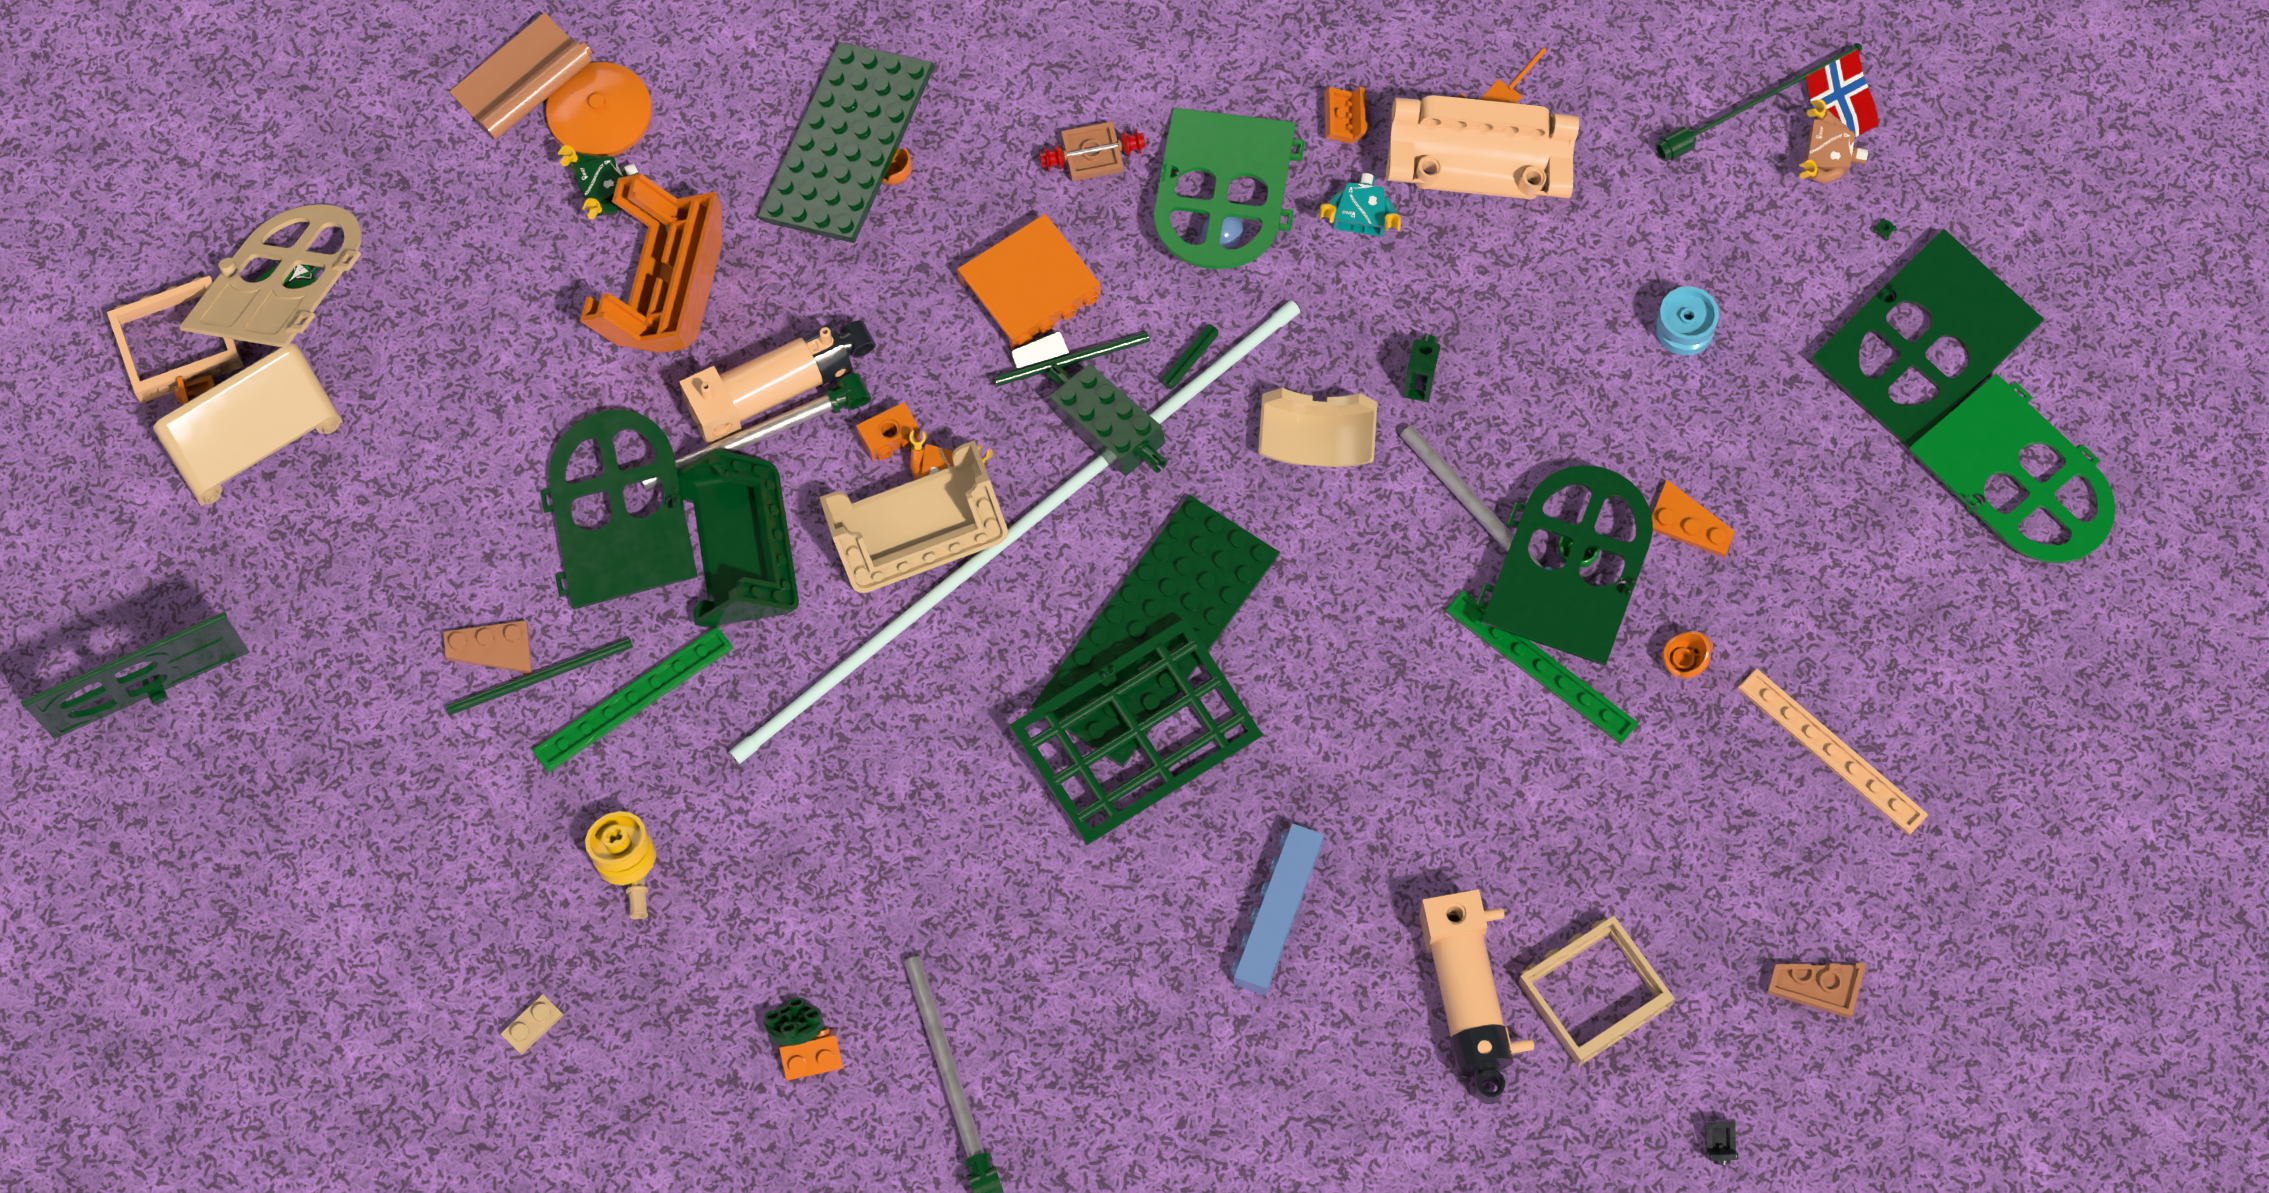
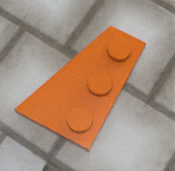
[1652,479,1735,558]

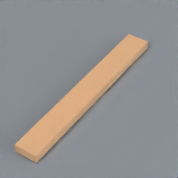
[1738,668,1928,836]

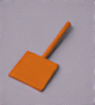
[1479,47,1546,104]

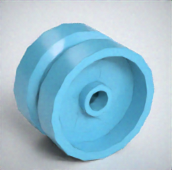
[1655,286,1719,356]

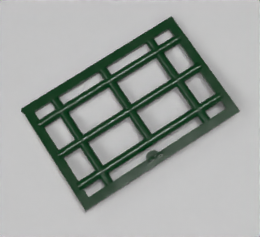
[1009,617,1263,846]

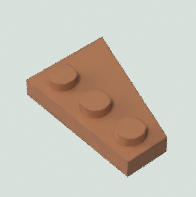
[444,620,532,674]
[1767,963,1866,1019]

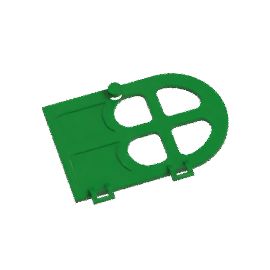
[1154,108,1305,269]
[1908,373,2115,563]

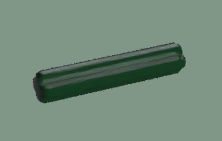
[1161,324,1219,389]

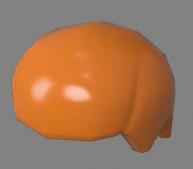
[882,147,913,185]

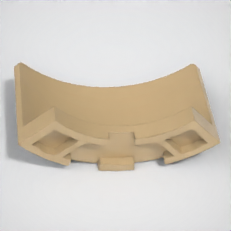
[1258,388,1377,467]

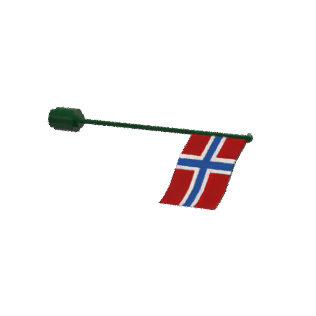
[1655,43,1878,161]

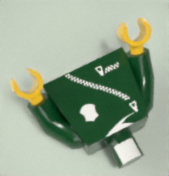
[558,145,638,220]

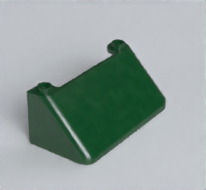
[678,449,799,627]

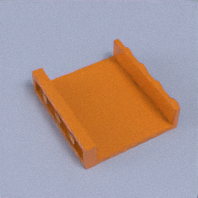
[957,213,1101,350]

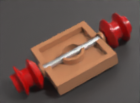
[1039,121,1146,182]

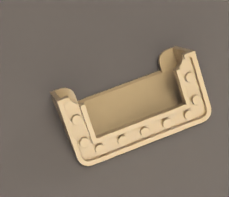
[153,344,343,506]
[819,440,1008,593]

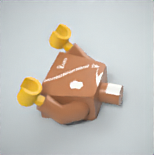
[1799,99,1868,184]

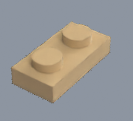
[501,994,563,1055]

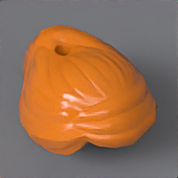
[1661,631,1713,679]

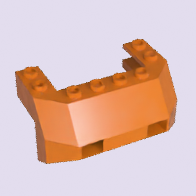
[580,174,722,353]

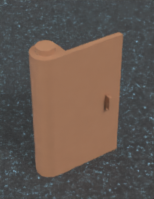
[449,12,592,141]

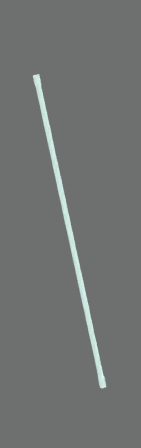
[728,300,1300,765]

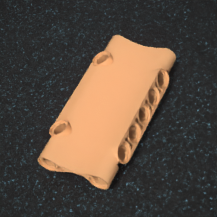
[1386,95,1579,200]

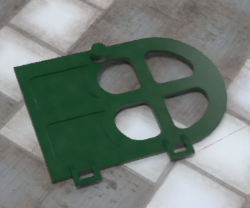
[540,410,698,610]
[1475,465,1653,666]

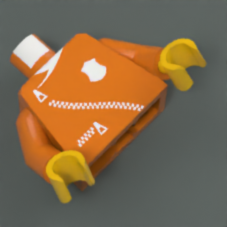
[909,430,993,480]

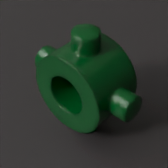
[1873,218,1897,241]

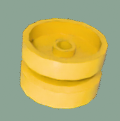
[585,811,656,885]

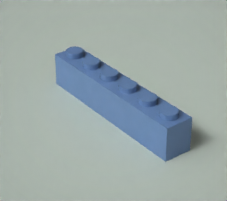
[1230,823,1324,996]

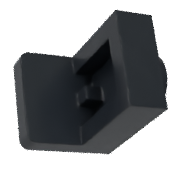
[1705,1119,1738,1165]

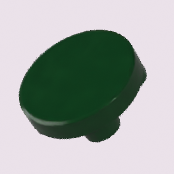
[765,997,824,1046]

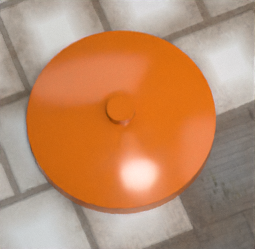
[546,62,652,157]

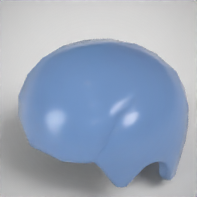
[1201,216,1244,248]

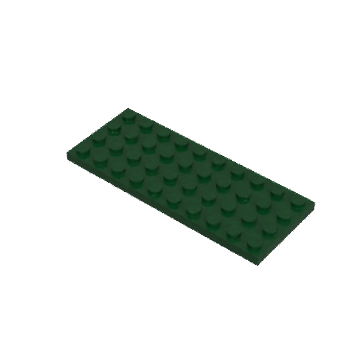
[1031,494,1280,768]

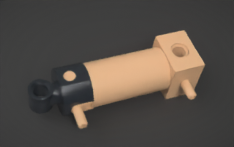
[679,320,876,446]
[1419,890,1534,1104]

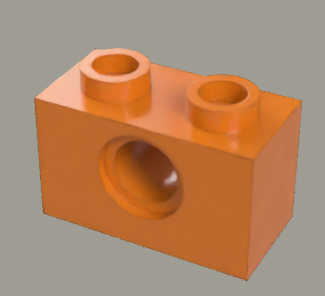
[856,402,921,462]

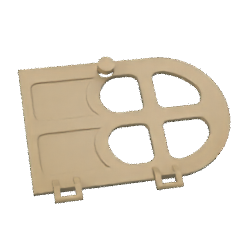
[179,204,362,348]

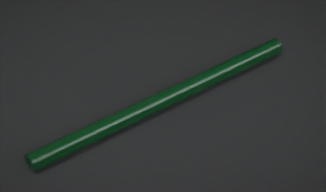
[445,637,633,716]

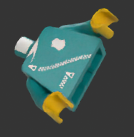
[1318,173,1401,237]

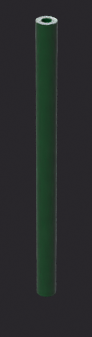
[994,331,1150,387]

